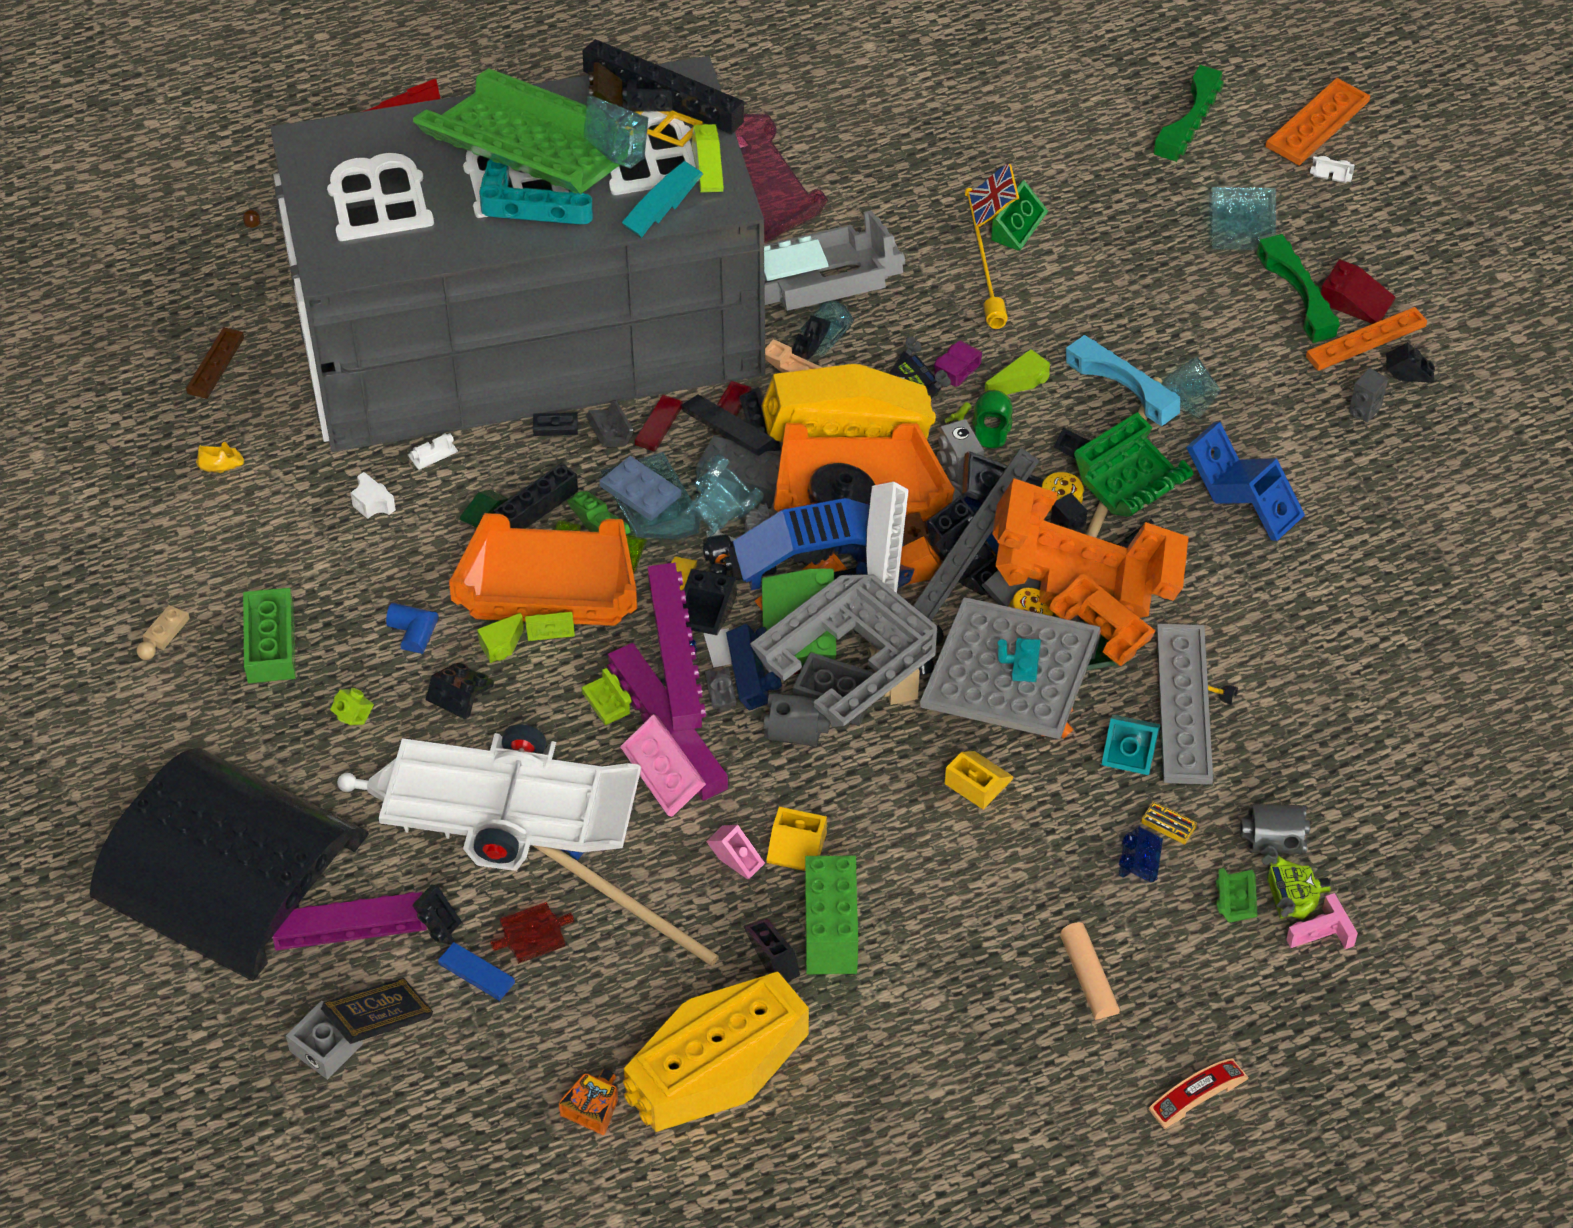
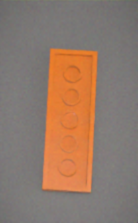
[1266,78,1370,166]

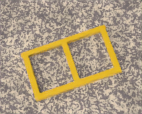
[627,111,703,147]

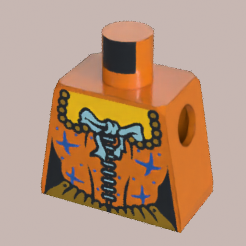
[559,1069,618,1135]

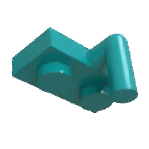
[997,638,1041,682]

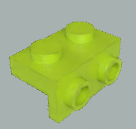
[582,668,631,726]

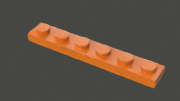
[1306,307,1427,371]

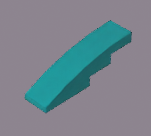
[622,161,703,238]

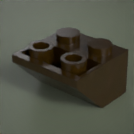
[589,62,623,119]

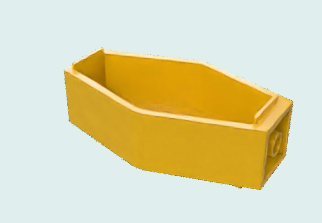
[761,364,936,442]
[623,972,809,1132]

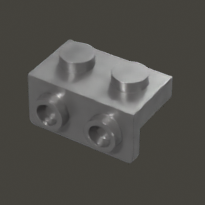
[586,401,633,447]

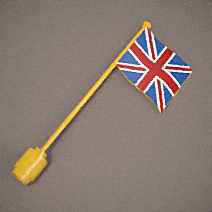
[965,164,1019,329]

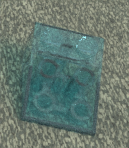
[584,95,649,169]

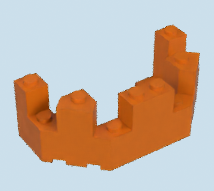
[992,478,1189,618]

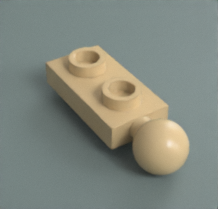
[137,605,190,660]

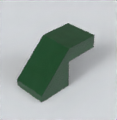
[459,490,508,528]

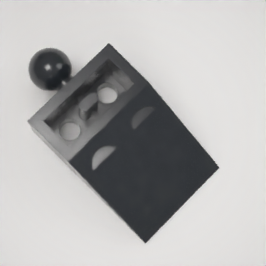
[683,563,737,635]

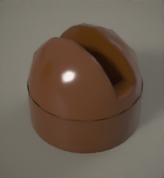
[243,209,261,228]

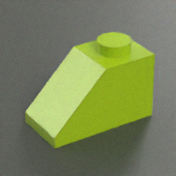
[477,613,524,663]

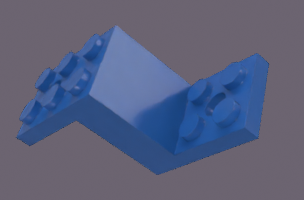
[1186,422,1305,541]

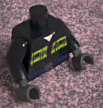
[889,336,951,399]

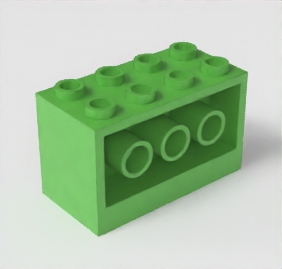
[805,856,858,974]

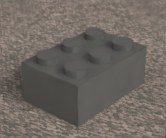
[793,652,874,726]

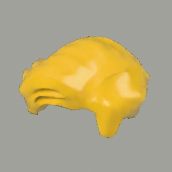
[196,442,244,473]

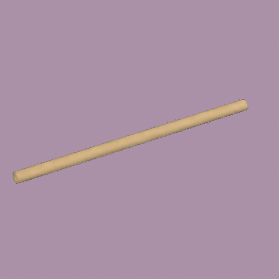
[532,845,719,966]

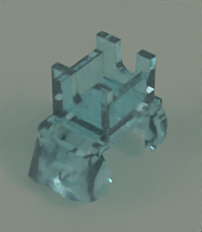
[684,455,764,536]

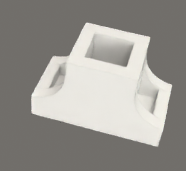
[351,472,396,519]

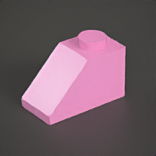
[706,825,765,879]

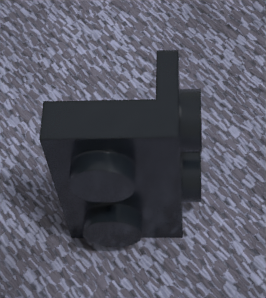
[412,884,462,945]

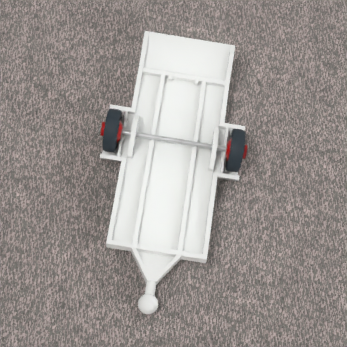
[337,724,641,871]

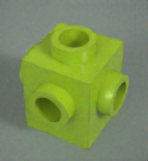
[330,688,374,725]

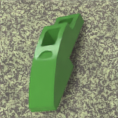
[567,491,631,535]

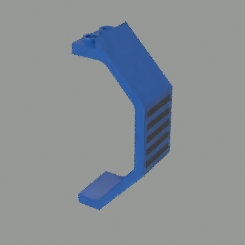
[733,498,904,590]

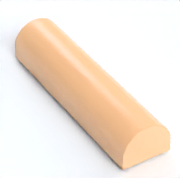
[1060,922,1120,1020]

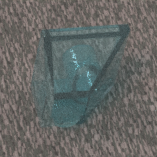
[801,300,854,358]
[1162,357,1221,418]

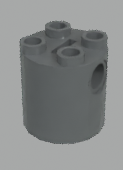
[764,693,830,747]
[1240,804,1310,854]

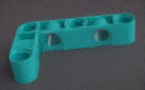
[479,159,593,224]

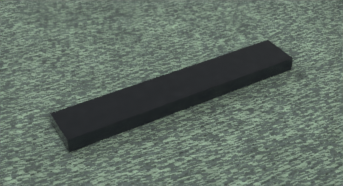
[681,394,776,456]

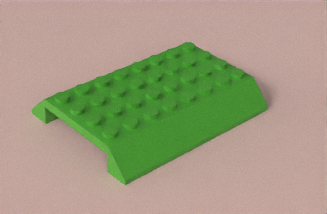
[413,68,643,194]

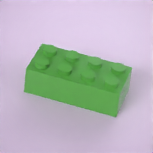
[243,588,296,683]

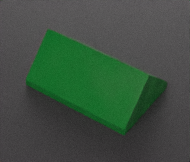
[991,180,1048,251]

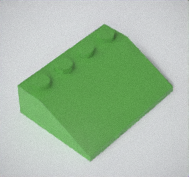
[762,569,836,666]

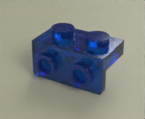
[1119,826,1163,883]

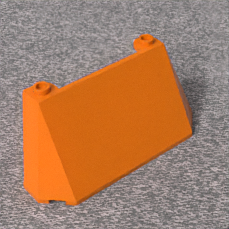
[773,423,955,523]
[449,513,638,626]

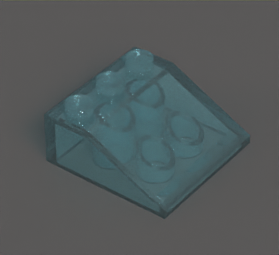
[1209,187,1276,250]

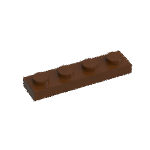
[186,327,244,399]

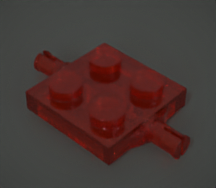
[490,902,574,964]

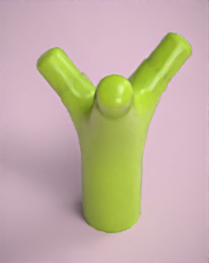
[945,402,972,423]

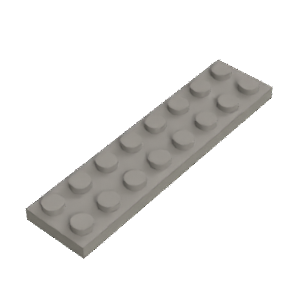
[1156,624,1213,785]

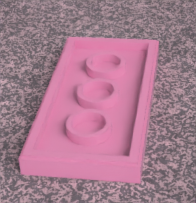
[620,714,706,817]

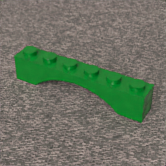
[1154,65,1224,162]
[1257,234,1340,343]

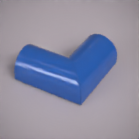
[386,603,439,654]

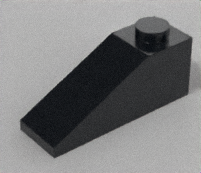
[744,918,800,983]

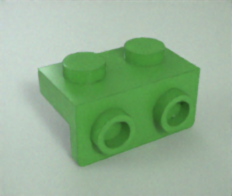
[1216,868,1257,922]

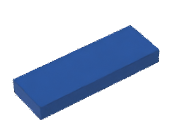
[438,942,515,1001]

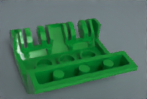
[1074,412,1193,517]

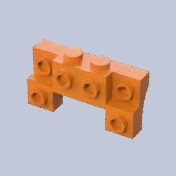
[1049,573,1156,666]

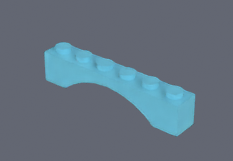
[1066,335,1180,427]

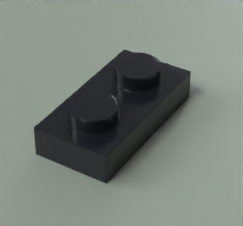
[533,412,578,436]

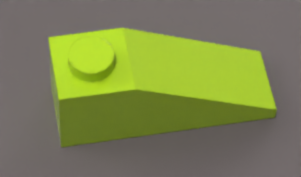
[691,124,724,192]
[985,349,1050,395]

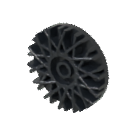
[807,463,875,505]

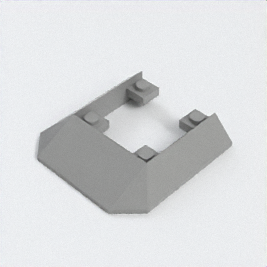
[750,575,937,727]

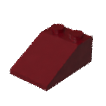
[1321,259,1396,324]

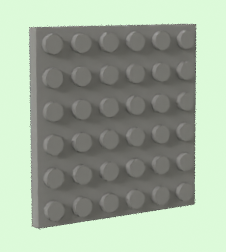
[920,597,1101,739]

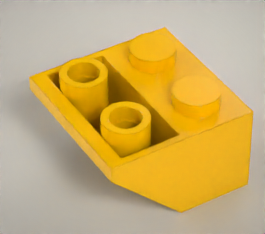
[945,751,1013,810]
[767,806,827,871]

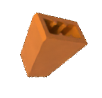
[900,536,942,585]

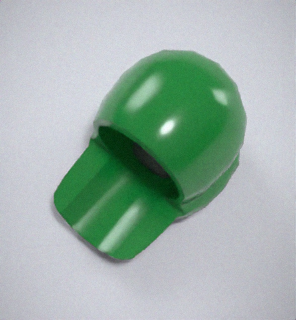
[972,390,1013,448]

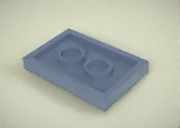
[600,456,682,521]

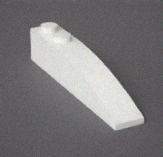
[866,482,908,593]

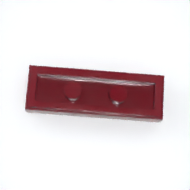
[635,395,683,452]

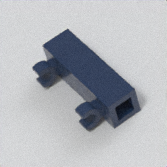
[726,624,782,710]

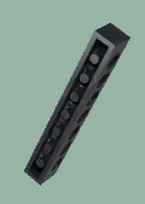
[582,39,744,134]

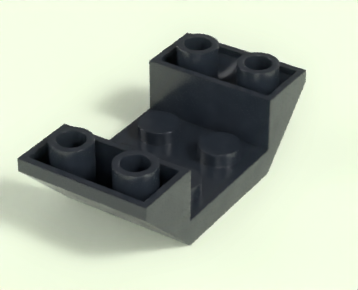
[926,496,998,595]

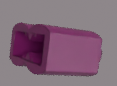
[934,341,982,387]

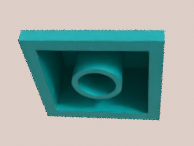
[1101,714,1160,775]

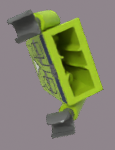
[1261,846,1331,920]

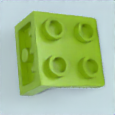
[525,612,575,641]

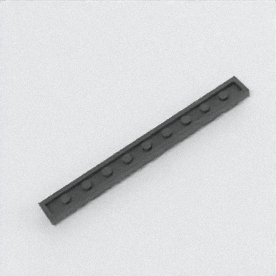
[913,447,1039,621]

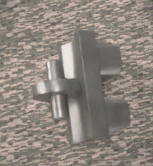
[705,668,736,712]

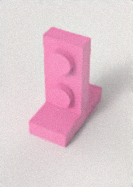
[1286,893,1358,949]

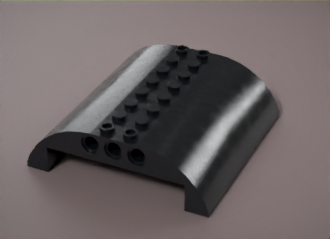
[90,748,369,981]

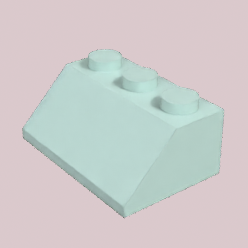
[764,235,829,281]

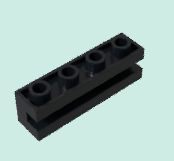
[493,462,578,529]

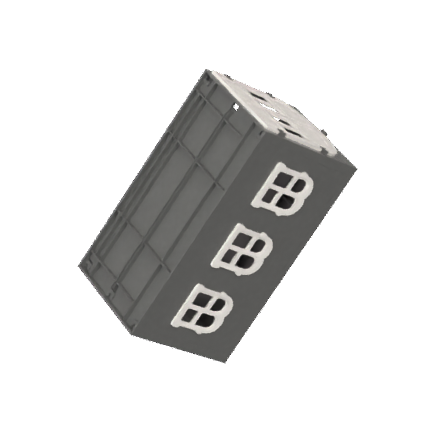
[270,55,765,453]

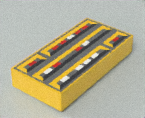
[1141,801,1197,845]

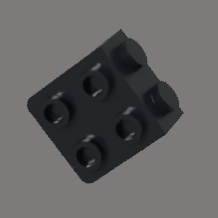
[425,663,494,719]

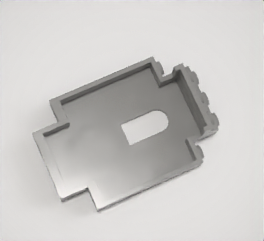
[764,210,905,311]

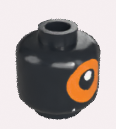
[703,534,734,565]

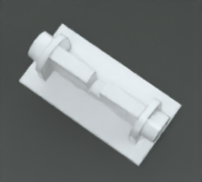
[1310,156,1355,183]
[408,433,458,470]

